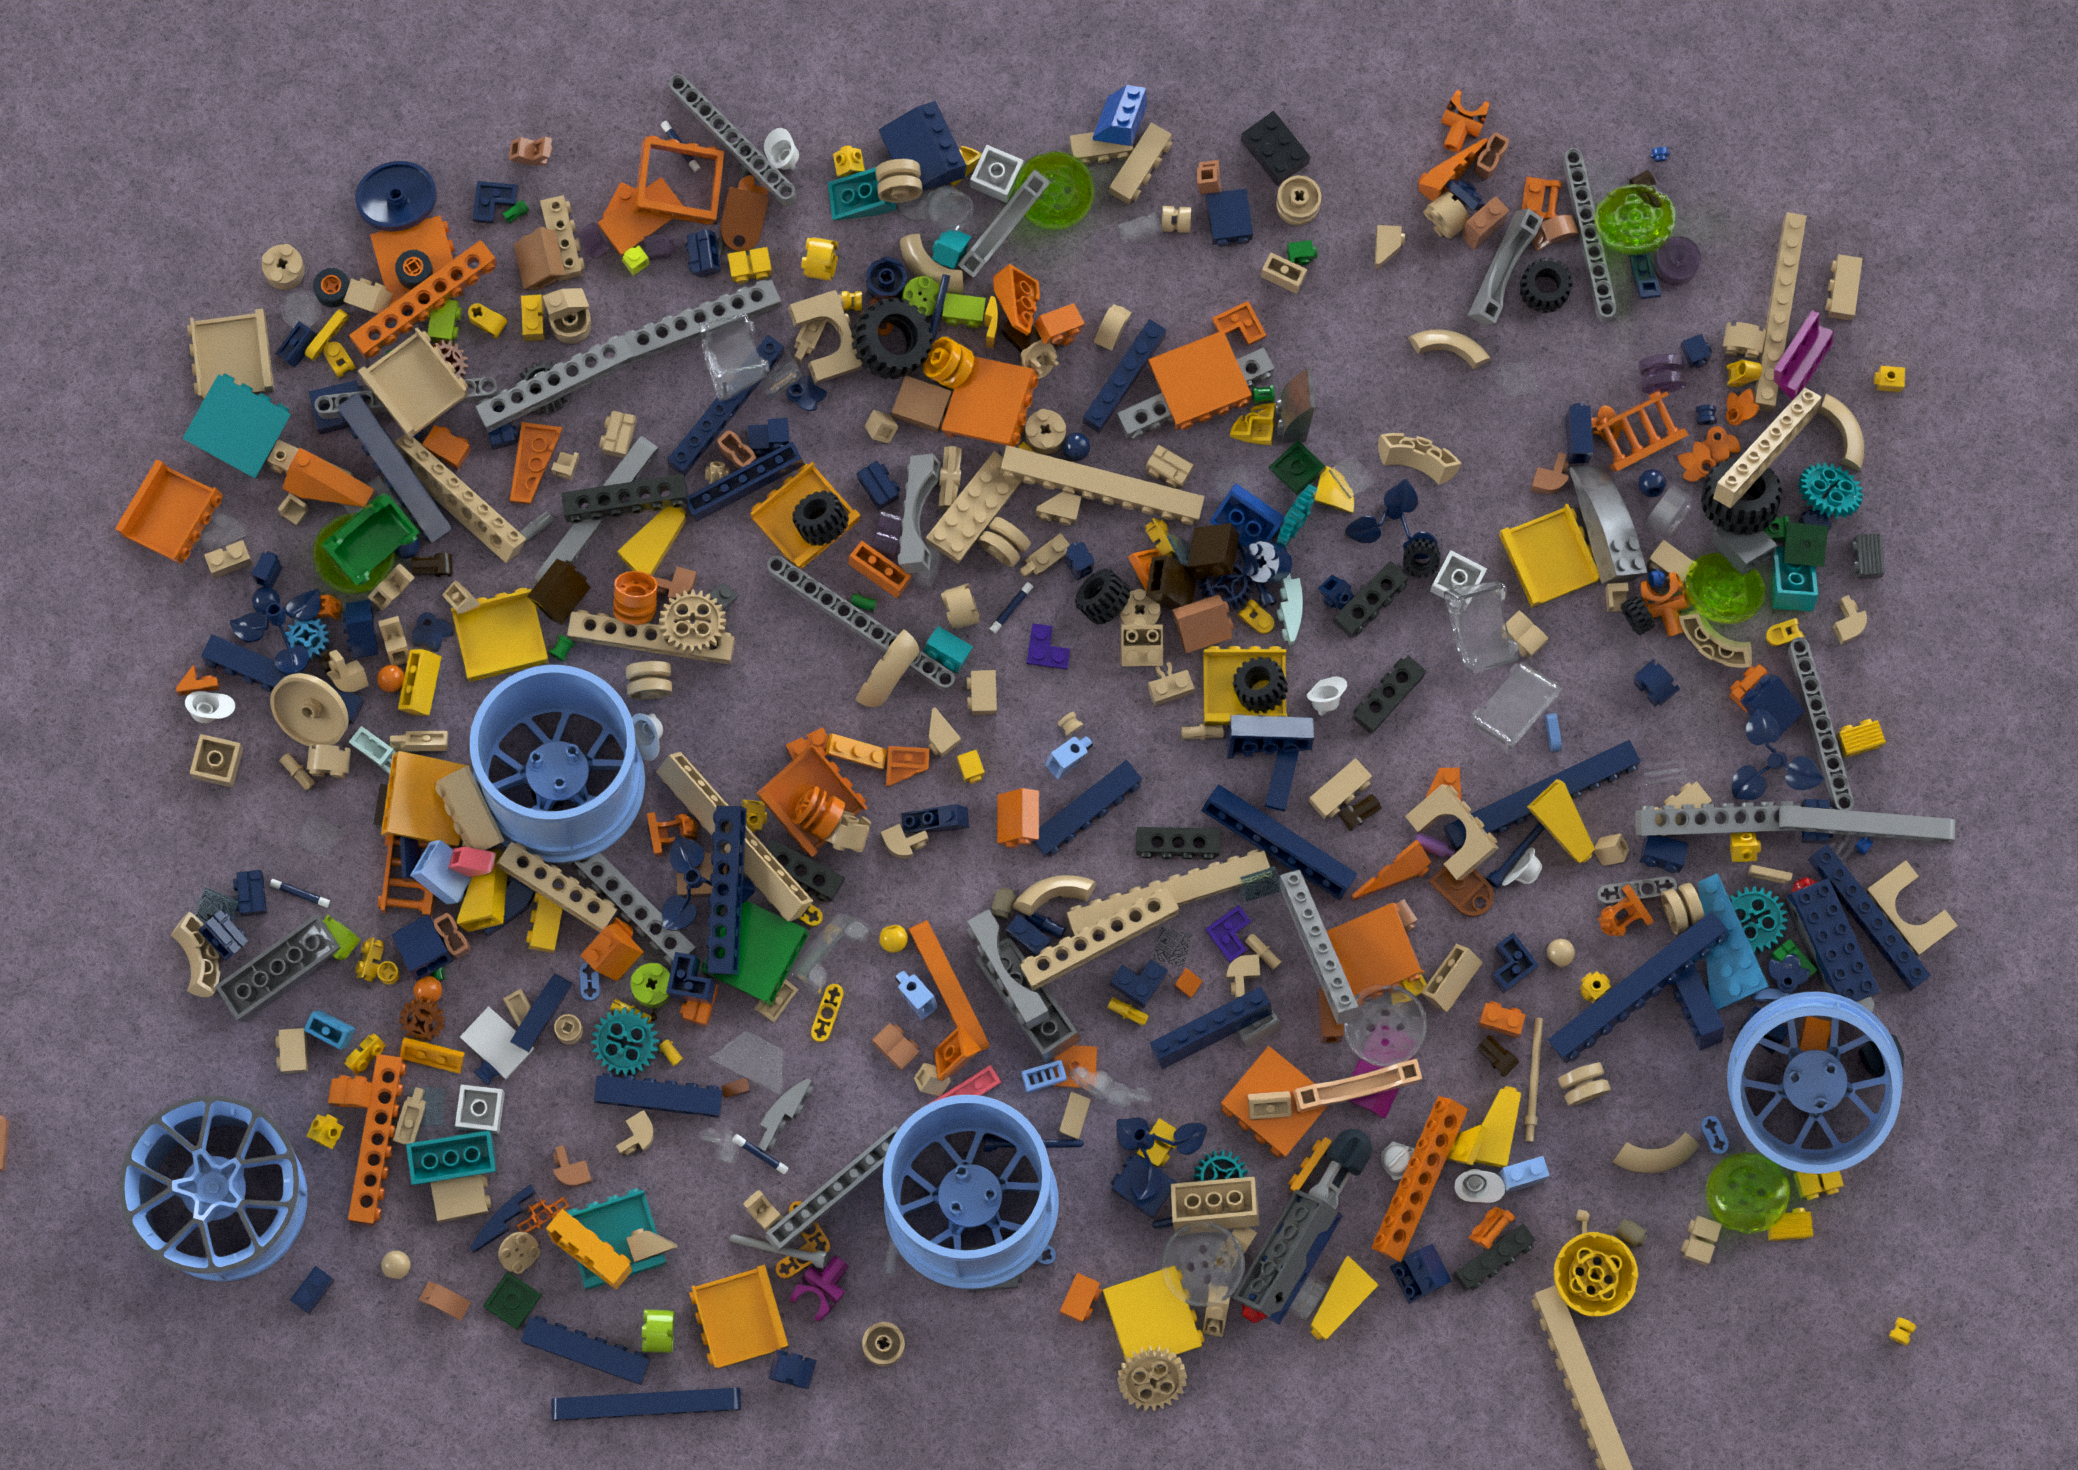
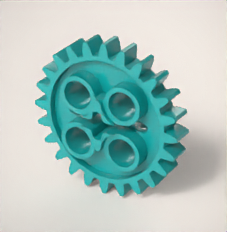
[1798,462,1864,519]
[1277,484,1318,546]
[1730,886,1788,953]
[591,1007,660,1075]

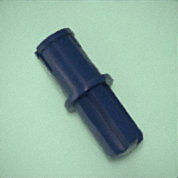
[1025,912,1066,939]

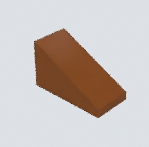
[721,1078,750,1098]

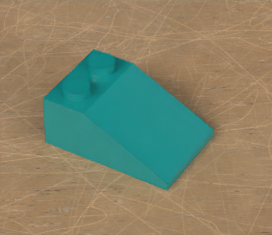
[827,167,897,221]
[1771,547,1818,611]

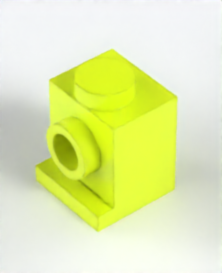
[622,245,650,276]

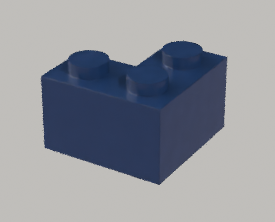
[748,418,790,457]
[342,599,378,659]
[1491,932,1539,994]
[666,952,716,1005]
[1109,959,1168,1008]

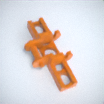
[517,1197,570,1233]

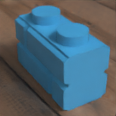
[304,1010,356,1049]

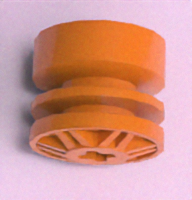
[613,571,658,625]
[792,784,845,840]

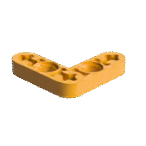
[776,1201,830,1279]

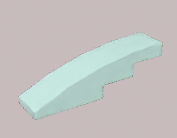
[349,726,396,774]

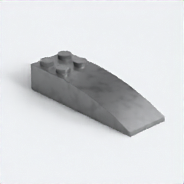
[1275,367,1315,443]
[1569,465,1647,584]
[215,914,341,1022]
[975,936,1080,1064]

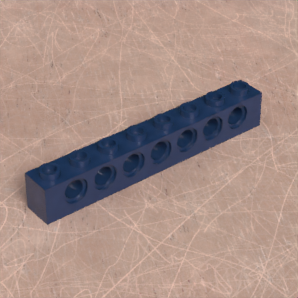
[667,335,785,477]
[706,806,747,975]
[1808,844,1931,991]

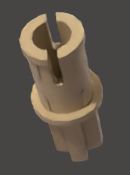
[279,753,315,790]
[1245,934,1282,971]

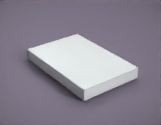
[460,1006,535,1079]

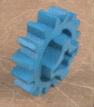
[285,618,330,661]

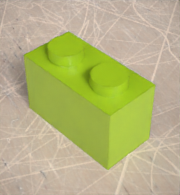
[942,293,986,329]
[427,300,462,345]

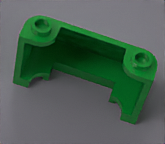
[320,493,419,586]

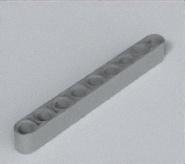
[669,74,797,206]
[1563,148,1616,322]
[315,377,498,419]
[534,436,659,582]
[1788,637,1854,811]
[1779,806,1955,842]

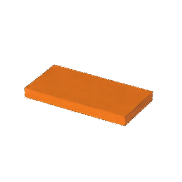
[597,177,683,256]

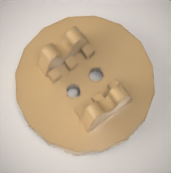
[1021,339,1059,379]
[498,1232,540,1274]

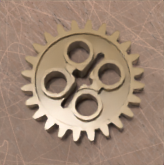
[659,589,726,655]
[1117,1346,1187,1411]

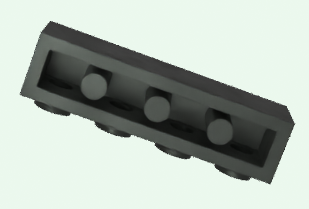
[1453,1223,1536,1292]

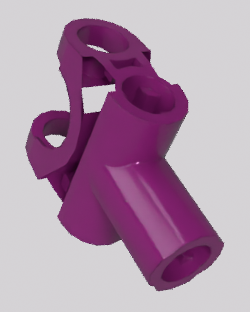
[790,1255,849,1322]

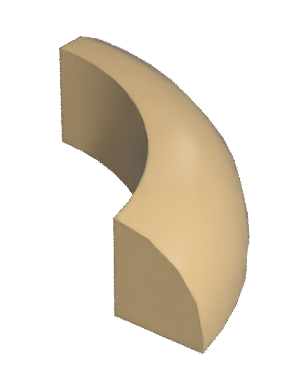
[900,233,963,295]
[1408,329,1491,370]
[1818,393,1864,471]
[1378,433,1462,485]
[1679,608,1752,668]
[855,629,919,707]
[1013,875,1096,917]
[170,912,220,997]
[1613,1132,1699,1173]

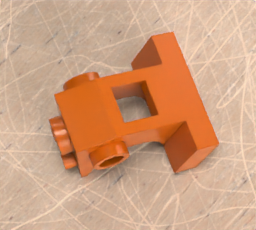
[647,812,698,857]
[1597,884,1654,937]

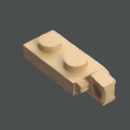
[794,321,827,363]
[1020,533,1070,578]
[390,731,448,751]
[393,1087,426,1145]

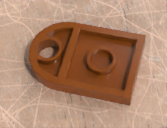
[720,187,770,251]
[1428,865,1494,917]

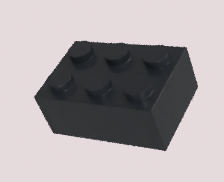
[1241,111,1311,186]

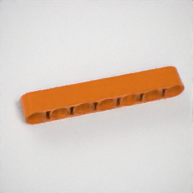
[908,920,990,1052]

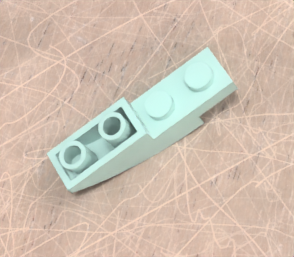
[1277,574,1303,646]

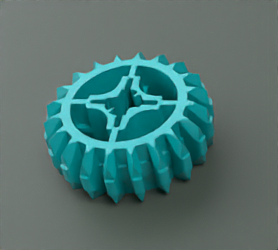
[1192,1150,1249,1182]

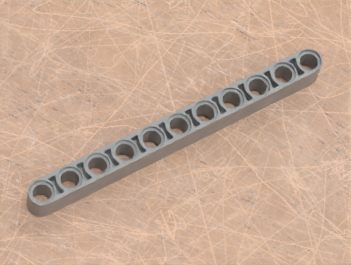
[767,556,955,692]

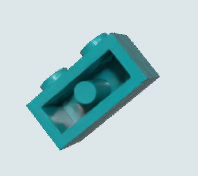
[932,227,972,269]
[923,626,973,674]

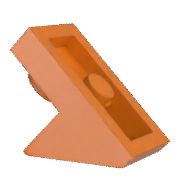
[176,665,220,696]

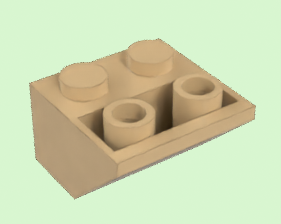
[1121,624,1163,666]

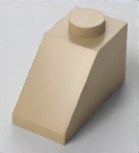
[1375,225,1405,269]
[543,288,590,321]
[928,707,961,758]
[626,1228,678,1262]

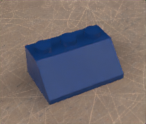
[1093,85,1147,146]
[1209,483,1285,548]

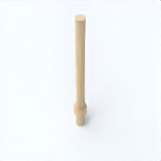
[1524,1018,1543,1142]

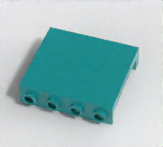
[182,373,291,479]
[566,1188,667,1290]

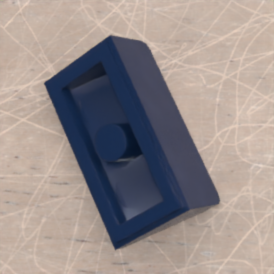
[275,321,318,368]
[400,837,419,882]

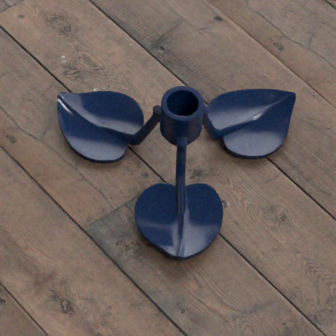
[1345,479,1438,559]
[230,589,321,674]
[1732,708,1824,800]
[662,835,755,930]
[1116,1117,1207,1200]

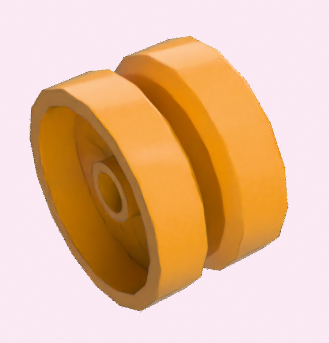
[923,337,974,389]

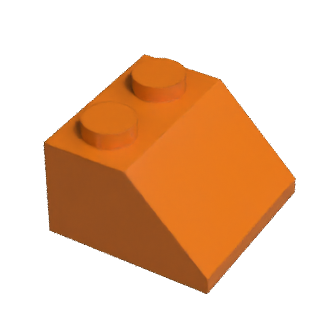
[580,923,644,981]

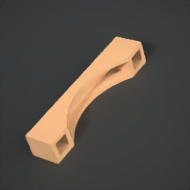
[1293,1059,1422,1113]

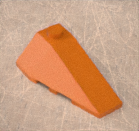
[1418,138,1488,202]
[993,264,1040,335]
[282,447,375,508]
[1350,840,1431,901]

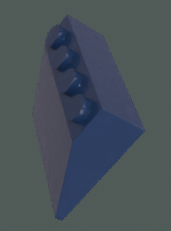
[879,101,966,191]

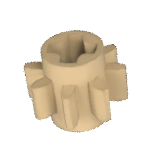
[705,461,730,484]

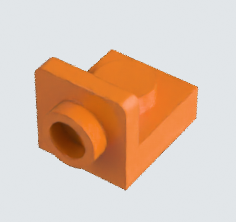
[314,594,342,620]

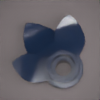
[786,376,827,411]
[411,612,453,652]
[1768,953,1810,993]

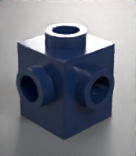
[1318,575,1354,610]

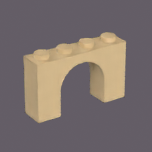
[788,290,863,384]
[1405,784,1499,880]
[1865,860,1958,957]

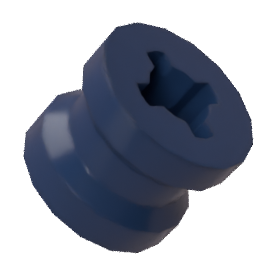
[1696,404,1717,425]
[473,1059,500,1086]

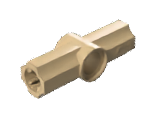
[939,446,962,509]

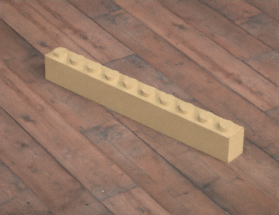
[1754,212,1807,412]
[999,445,1204,525]
[656,752,813,922]
[1066,849,1272,937]
[1531,1286,1633,1470]

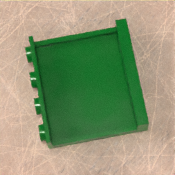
[702,901,809,1007]

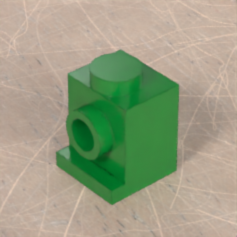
[1287,240,1317,266]
[1763,516,1789,541]

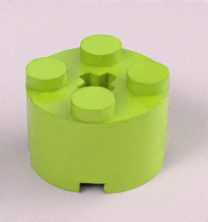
[323,914,361,961]
[631,963,671,1008]
[642,1309,675,1353]

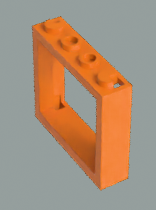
[633,136,724,225]

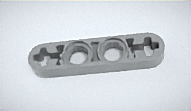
[1597,876,1677,905]

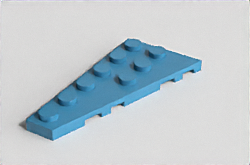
[1698,874,1769,1011]

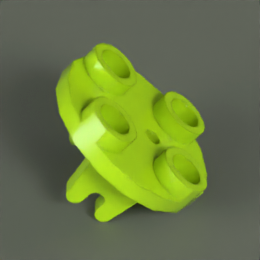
[902,276,940,316]

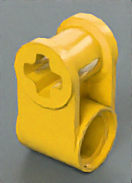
[468,303,508,339]
[1726,360,1762,387]

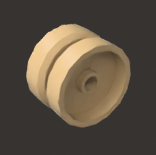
[876,159,923,203]
[1276,175,1322,226]
[978,517,1031,567]
[626,661,673,700]
[1661,882,1704,935]
[1558,1062,1611,1106]

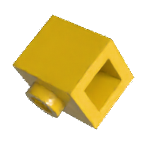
[1874,366,1905,392]

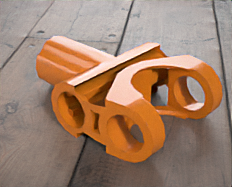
[1441,90,1489,153]
[1641,571,1690,637]

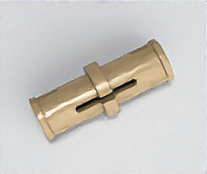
[1181,724,1224,741]

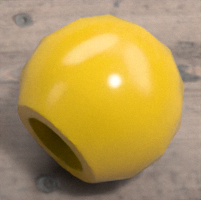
[879,925,908,953]

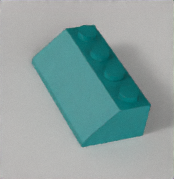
[406,1130,496,1186]

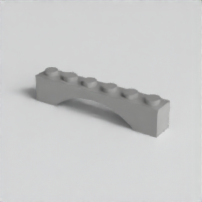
[958,170,1051,278]
[1467,208,1544,325]
[898,454,941,574]
[967,909,1050,1030]

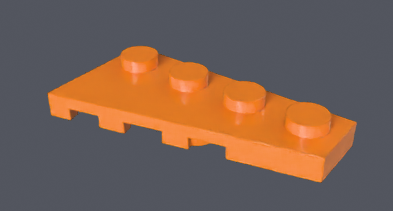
[510,422,563,505]

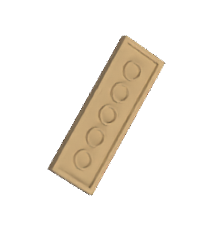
[925,451,1023,564]

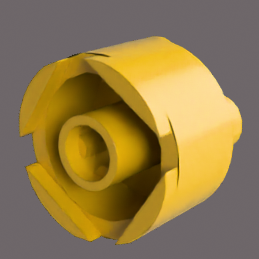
[801,237,839,281]

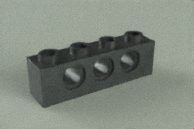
[1333,560,1408,638]
[1353,655,1427,735]
[1136,827,1220,860]
[766,838,844,902]

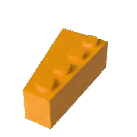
[546,1209,632,1290]

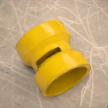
[842,291,862,311]
[377,961,400,985]
[1889,1317,1917,1346]

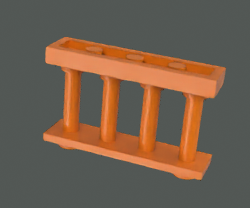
[1592,390,1688,472]
[378,835,435,918]

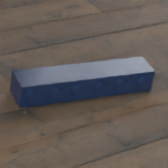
[1082,319,1166,434]
[687,441,805,522]
[1031,760,1142,858]
[1150,986,1273,1070]
[594,1073,723,1118]
[521,1315,650,1385]

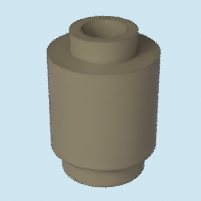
[991,887,1016,920]
[1615,1218,1648,1248]

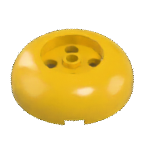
[1553,1232,1638,1317]

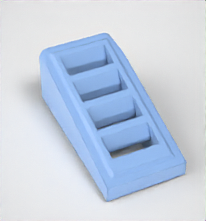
[1021,1060,1067,1094]

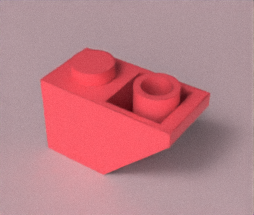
[448,847,496,877]

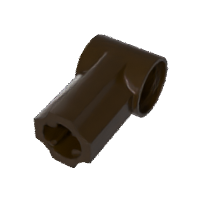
[1629,170,1666,212]
[411,553,453,577]
[1338,794,1382,832]
[1476,1035,1519,1077]

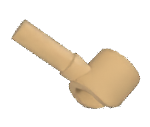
[1576,1209,1589,1234]

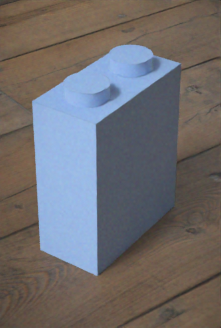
[410,840,471,905]
[1498,1156,1550,1194]

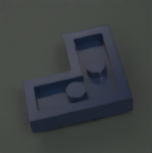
[1446,179,1485,211]
[473,181,518,223]

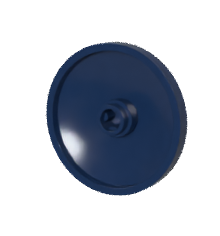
[355,161,437,232]

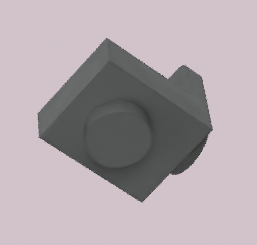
[710,583,738,611]

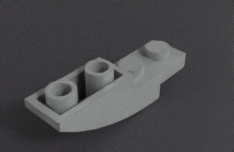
[758,1079,814,1153]

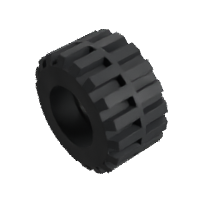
[1520,257,1573,313]
[792,491,849,546]
[1075,569,1130,625]
[1233,657,1288,713]

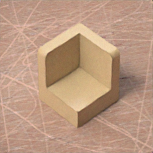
[865,410,898,444]
[551,452,580,480]
[278,493,309,526]
[1605,583,1629,612]
[1594,833,1630,866]
[914,1063,951,1096]

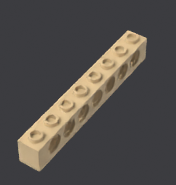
[1713,387,1822,509]
[394,434,526,563]
[567,610,735,665]
[1020,888,1179,991]

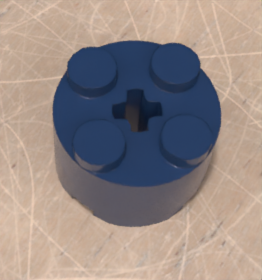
[866,257,907,301]
[1244,541,1292,584]
[1634,659,1680,707]
[769,1349,817,1389]

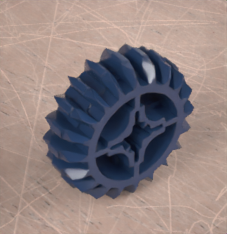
[1199,560,1254,610]

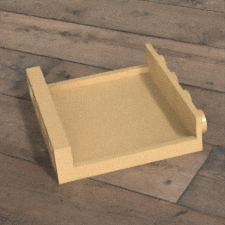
[187,308,274,401]
[358,328,468,439]

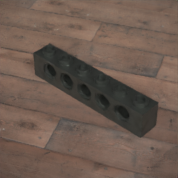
[562,474,689,523]

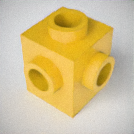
[833,145,865,177]
[741,799,767,832]
[1730,832,1761,862]
[1579,971,1611,1004]
[306,1114,344,1149]

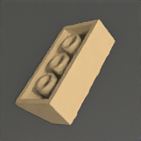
[435,766,504,850]
[1171,1177,1259,1233]

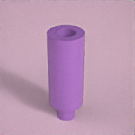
[1415,832,1455,858]

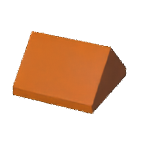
[934,1025,981,1081]

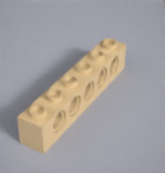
[496,842,617,933]

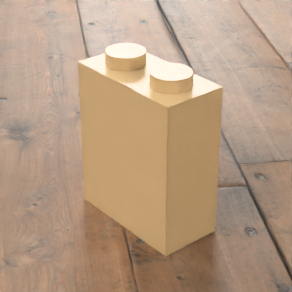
[431,1174,492,1223]

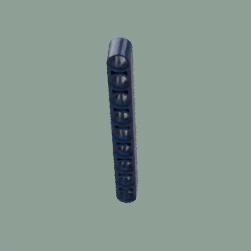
[551,1388,741,1421]

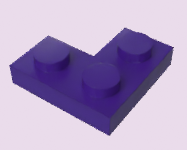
[1027,623,1070,670]
[1205,905,1251,963]

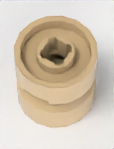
[1161,206,1191,233]
[554,1014,583,1045]

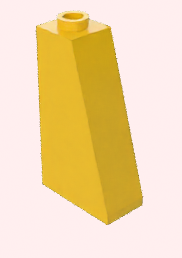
[617,506,686,576]
[1527,779,1595,863]
[457,848,507,932]
[1474,1086,1521,1168]
[1310,1256,1378,1341]

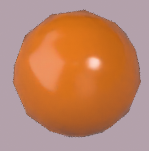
[377,664,405,693]
[413,976,442,1004]

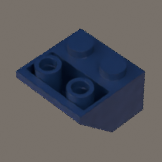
[1390,1244,1452,1304]

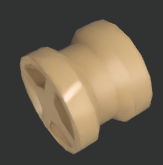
[1057,711,1084,737]

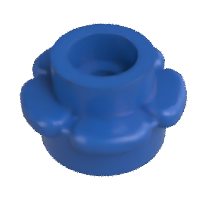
[1650,147,1670,162]
[1648,569,1665,588]
[1855,837,1874,855]

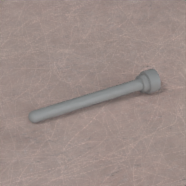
[729,1234,828,1269]

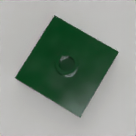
[1269,440,1326,496]
[1782,522,1828,567]
[483,1271,542,1331]

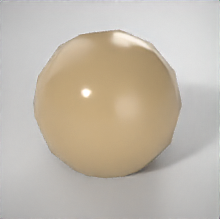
[1546,938,1575,967]
[381,1251,411,1279]

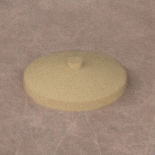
[270,673,349,748]

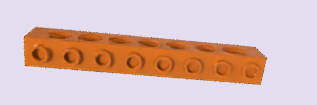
[349,240,497,359]
[348,1054,407,1226]
[1371,1096,1468,1262]

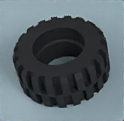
[851,298,933,379]
[1701,457,1782,535]

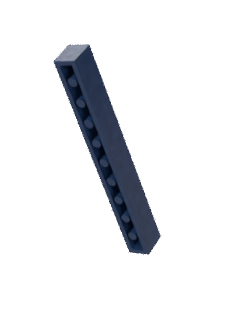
[1444,739,1641,851]
[1548,911,1730,1064]

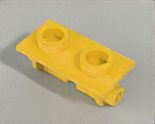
[1145,518,1180,557]
[355,937,385,982]
[344,1033,386,1075]

